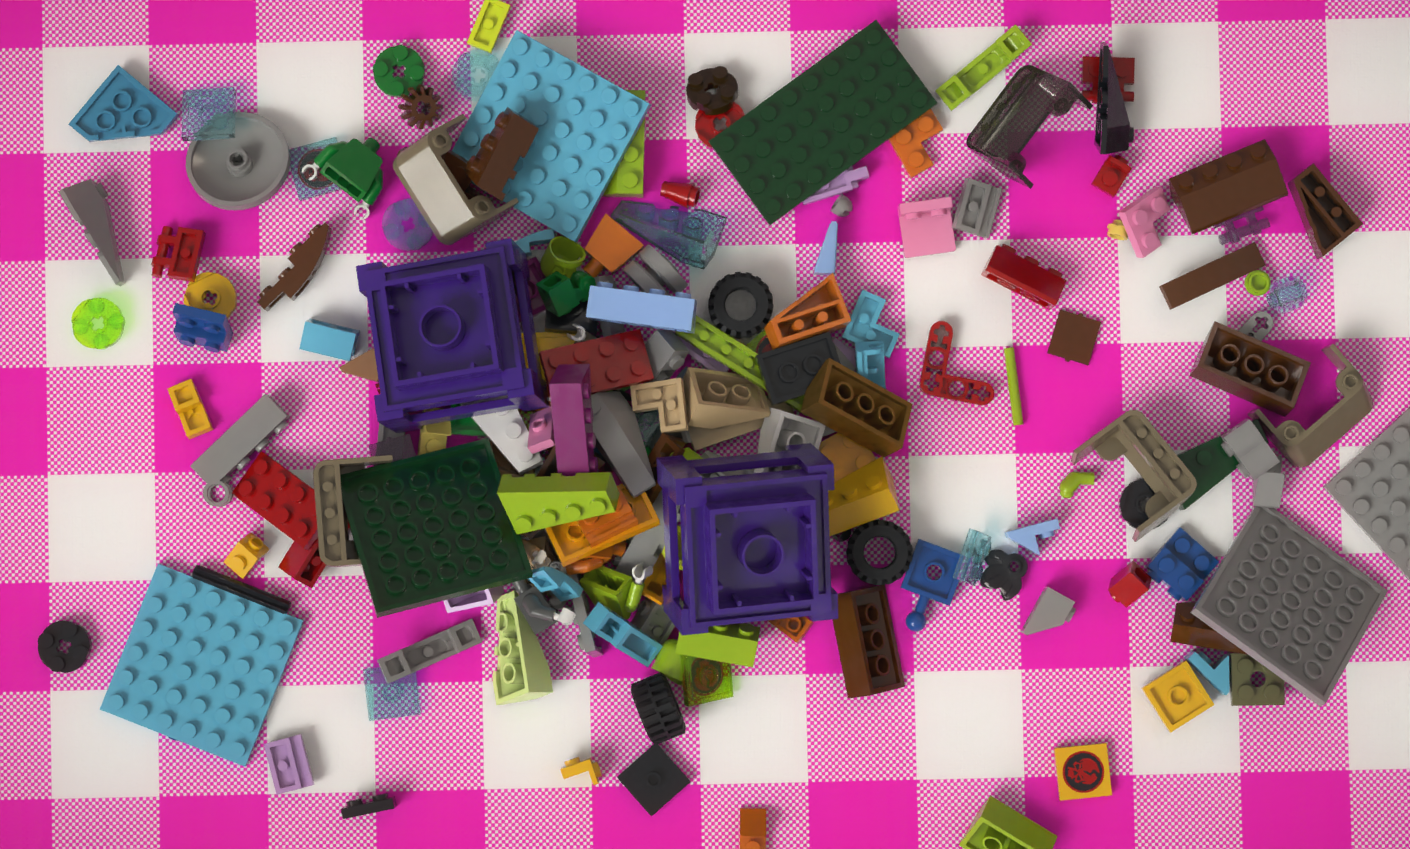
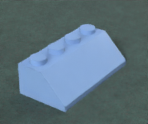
[586,282,697,334]

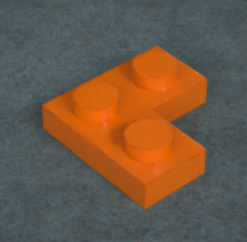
[889,109,943,179]

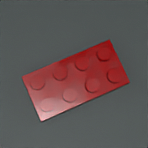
[539,329,654,395]
[231,451,318,550]

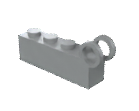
[190,394,290,507]

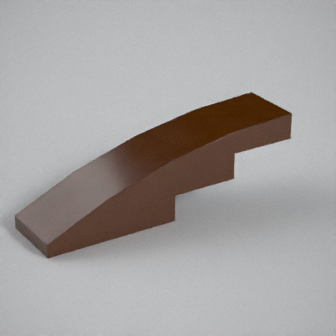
[1159,242,1266,310]

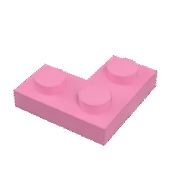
[1118,187,1171,258]

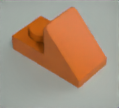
[740,808,766,849]

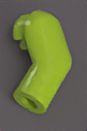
[1059,472,1095,498]

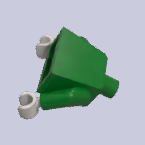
[302,138,383,220]

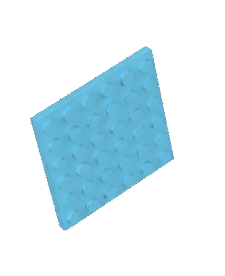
[452,30,651,242]
[100,563,304,767]

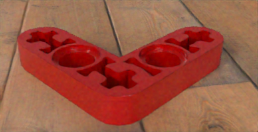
[919,321,994,406]

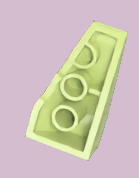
[492,590,553,705]

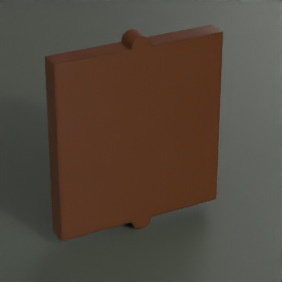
[1047,310,1101,366]

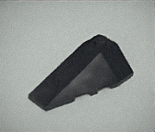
[1094,42,1134,154]

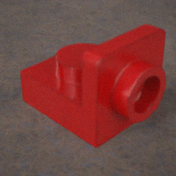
[1091,155,1132,198]

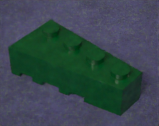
[1177,419,1269,510]

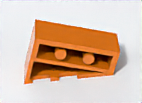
[764,273,851,350]

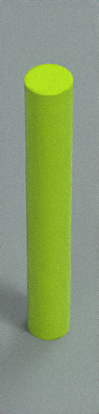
[1004,347,1024,426]

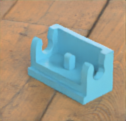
[299,318,360,361]
[855,340,886,389]

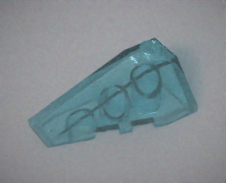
[611,200,727,270]

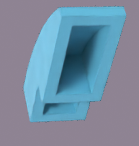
[583,602,663,667]

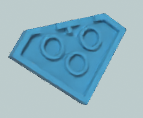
[68,65,179,142]

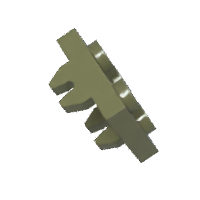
[1230,653,1285,706]

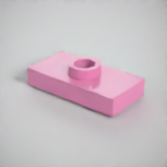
[528,406,555,454]

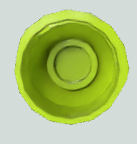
[540,236,586,279]
[651,639,696,686]

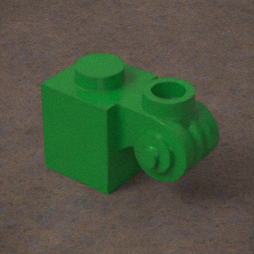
[535,270,596,317]

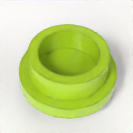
[1244,270,1271,296]

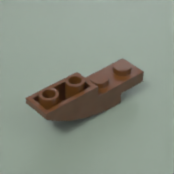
[257,223,332,311]

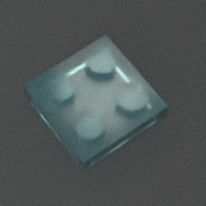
[181,87,236,141]

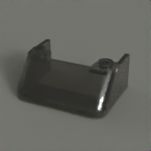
[966,65,1093,189]

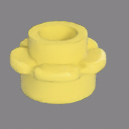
[1107,220,1128,240]

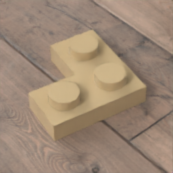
[630,377,689,434]

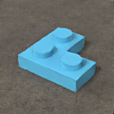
[842,289,900,358]

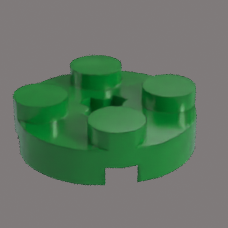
[373,45,425,98]

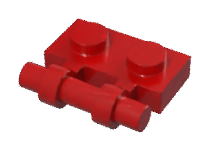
[1081,56,1135,103]
[151,226,206,282]

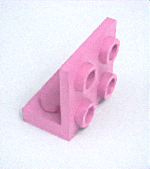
[897,197,956,258]

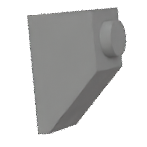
[1020,587,1076,635]

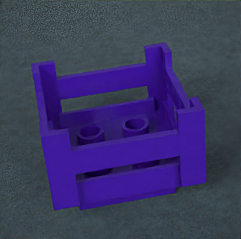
[356,238,549,433]
[656,443,838,635]

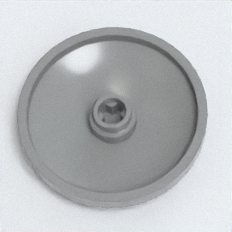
[186,112,291,210]

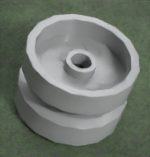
[622,244,688,296]

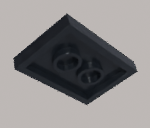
[755,332,841,406]

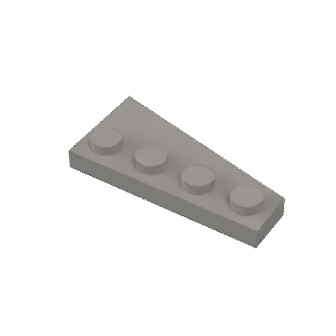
[558,560,604,658]

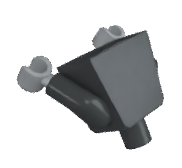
[512,579,576,635]

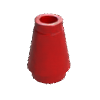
[660,181,700,209]

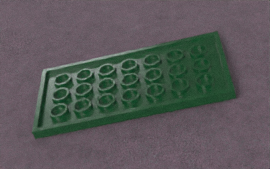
[708,20,937,226]

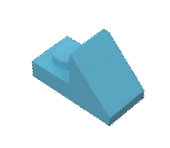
[1184,651,1230,695]

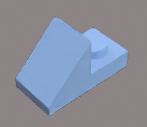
[1005,518,1060,556]

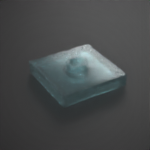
[363,667,422,721]

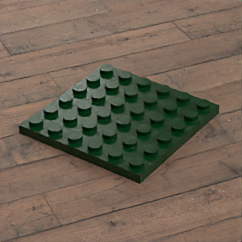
[340,438,533,618]

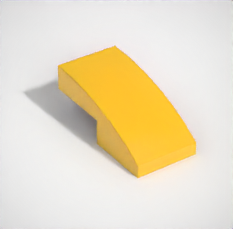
[167,379,214,440]

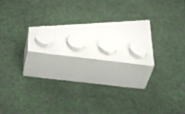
[459,395,543,475]

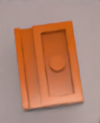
[577,489,638,548]

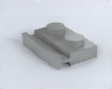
[952,178,1002,239]

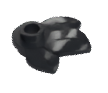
[980,549,1028,601]

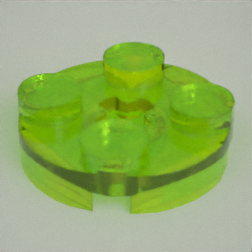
[71,298,126,350]

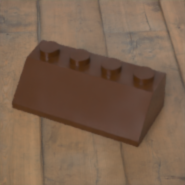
[1169,139,1288,234]
[1189,321,1311,417]
[832,585,905,699]

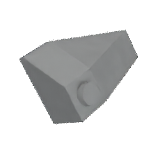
[591,391,656,498]

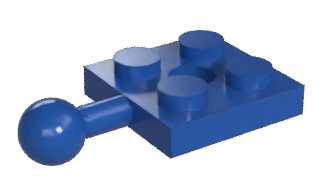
[900,539,968,632]

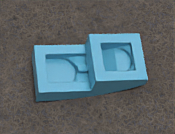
[515,229,556,257]
[528,566,583,602]

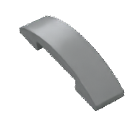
[377,618,482,684]

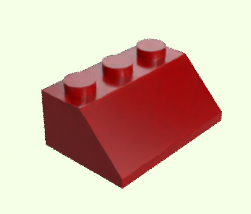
[981,244,1067,310]

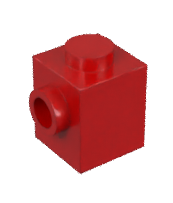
[1108,560,1152,608]

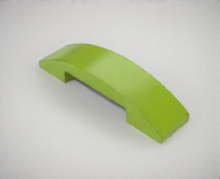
[935,24,1032,111]

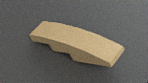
[688,398,794,451]

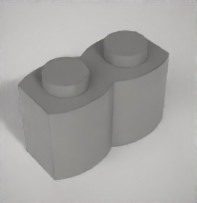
[1221,418,1280,480]

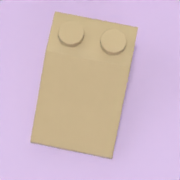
[683,367,771,429]

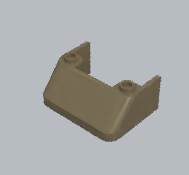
[393,114,519,245]
[1248,344,1373,468]
[1071,410,1197,542]
[313,455,393,567]

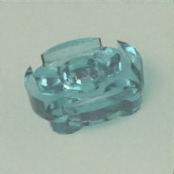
[452,50,499,102]
[382,198,433,251]

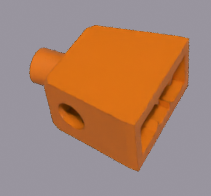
[583,214,644,277]

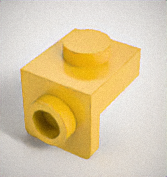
[224,533,269,579]
[560,757,602,785]

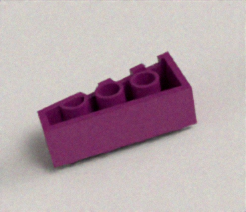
[549,364,598,476]

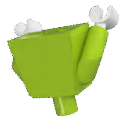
[579,562,653,620]

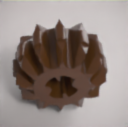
[398,84,443,129]

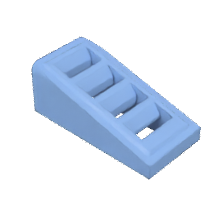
[814,221,838,276]

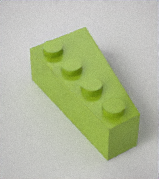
[497,472,620,535]

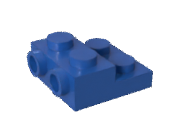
[172,303,233,353]
[1145,527,1219,601]

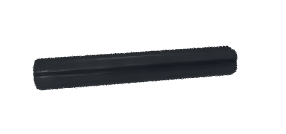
[192,565,291,614]

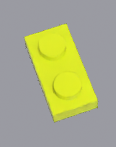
[467,0,511,54]

